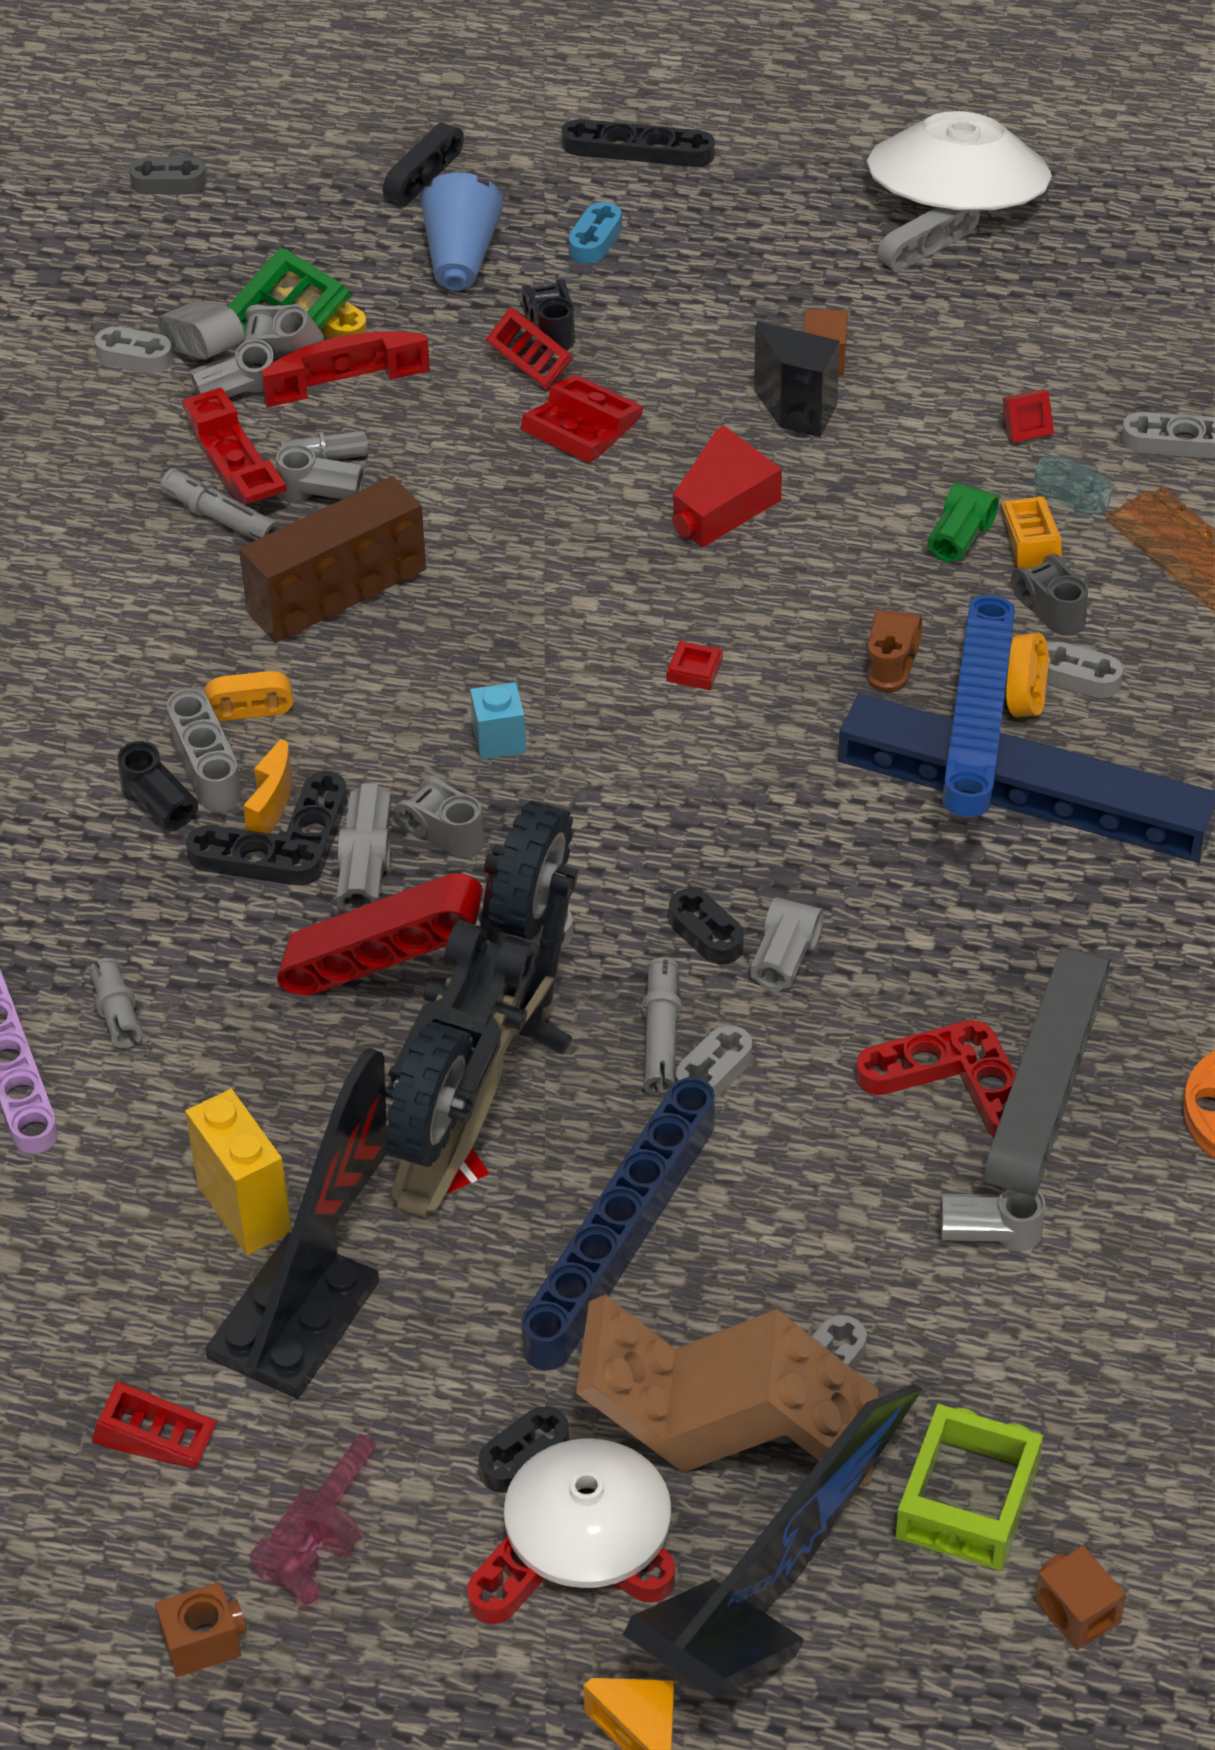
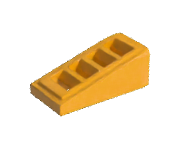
[1001,496,1062,569]

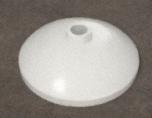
[504,1438,671,1588]

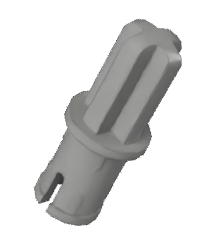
[281,431,368,460]

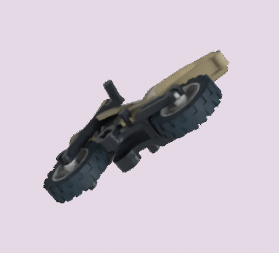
[384,800,579,1218]

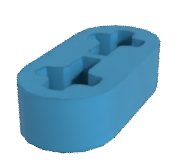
[569,202,622,264]

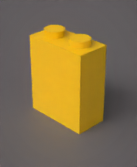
[185,1088,292,1256]

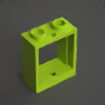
[896,1404,1044,1571]

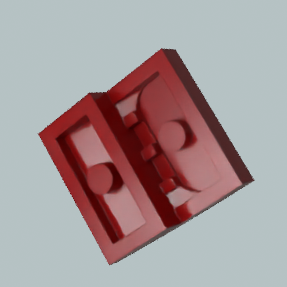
[520,374,644,463]

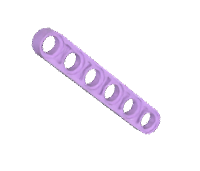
[0,969,58,1154]

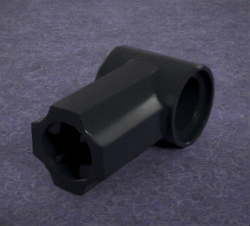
[117,741,198,831]

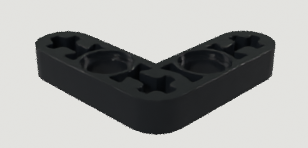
[186,771,347,886]

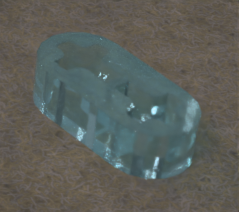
[1034,456,1112,515]

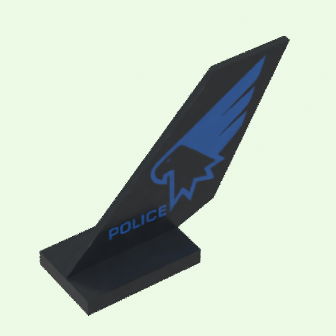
[623,1384,923,1698]

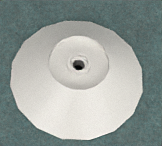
[866,111,1052,210]

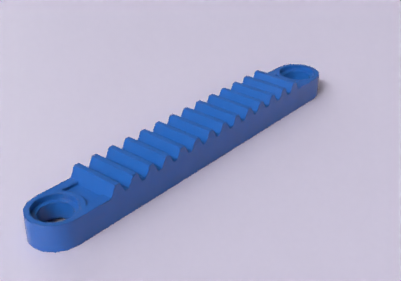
[942,595,1015,817]

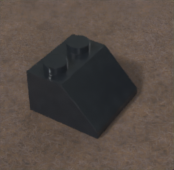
[754,321,840,437]

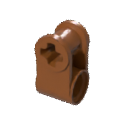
[867,609,922,693]

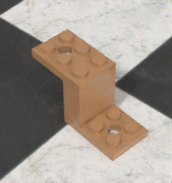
[576,1295,878,1485]

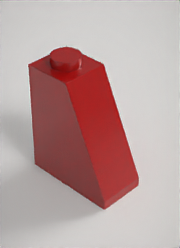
[672,425,782,548]

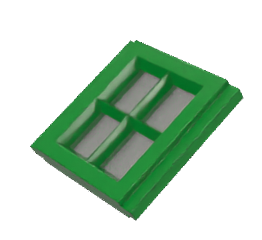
[227,247,352,361]

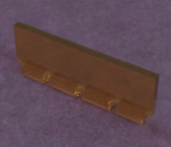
[1106,487,1215,614]

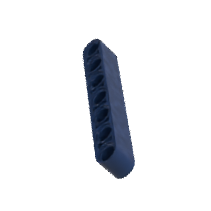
[521,1077,715,1371]

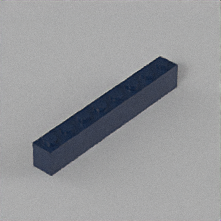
[838,693,1215,863]

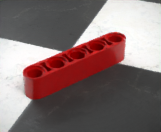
[277,873,483,996]

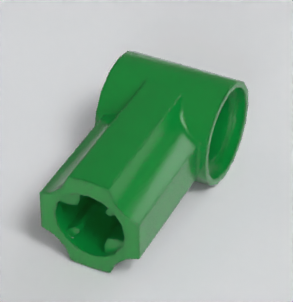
[927,482,999,564]

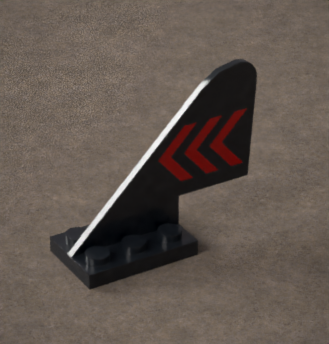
[205,1048,388,1399]

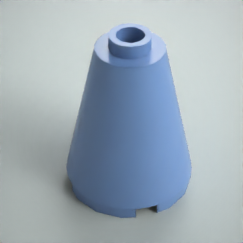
[421,172,503,291]

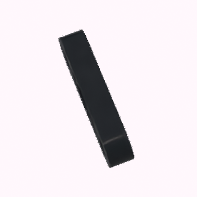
[383,122,464,206]

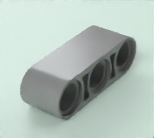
[158,300,245,359]
[167,689,241,813]

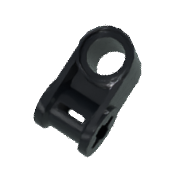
[521,279,575,350]

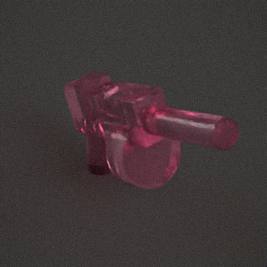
[249,1434,376,1604]

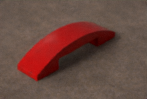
[261,331,430,408]
[182,387,287,505]

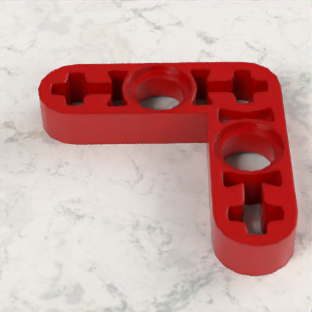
[856,1020,1016,1139]
[467,1536,675,1624]

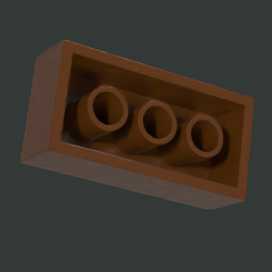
[239,476,426,643]

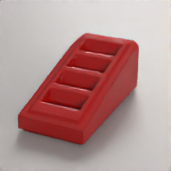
[485,306,574,390]
[92,1381,217,1469]

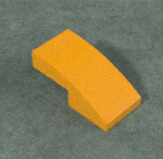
[243,739,292,834]

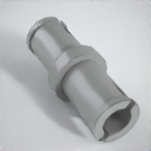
[89,958,143,1048]

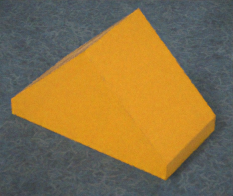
[583,1678,674,1750]

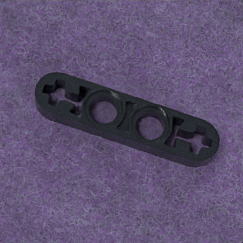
[562,119,715,167]

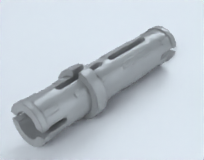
[160,468,280,541]
[642,958,681,1095]

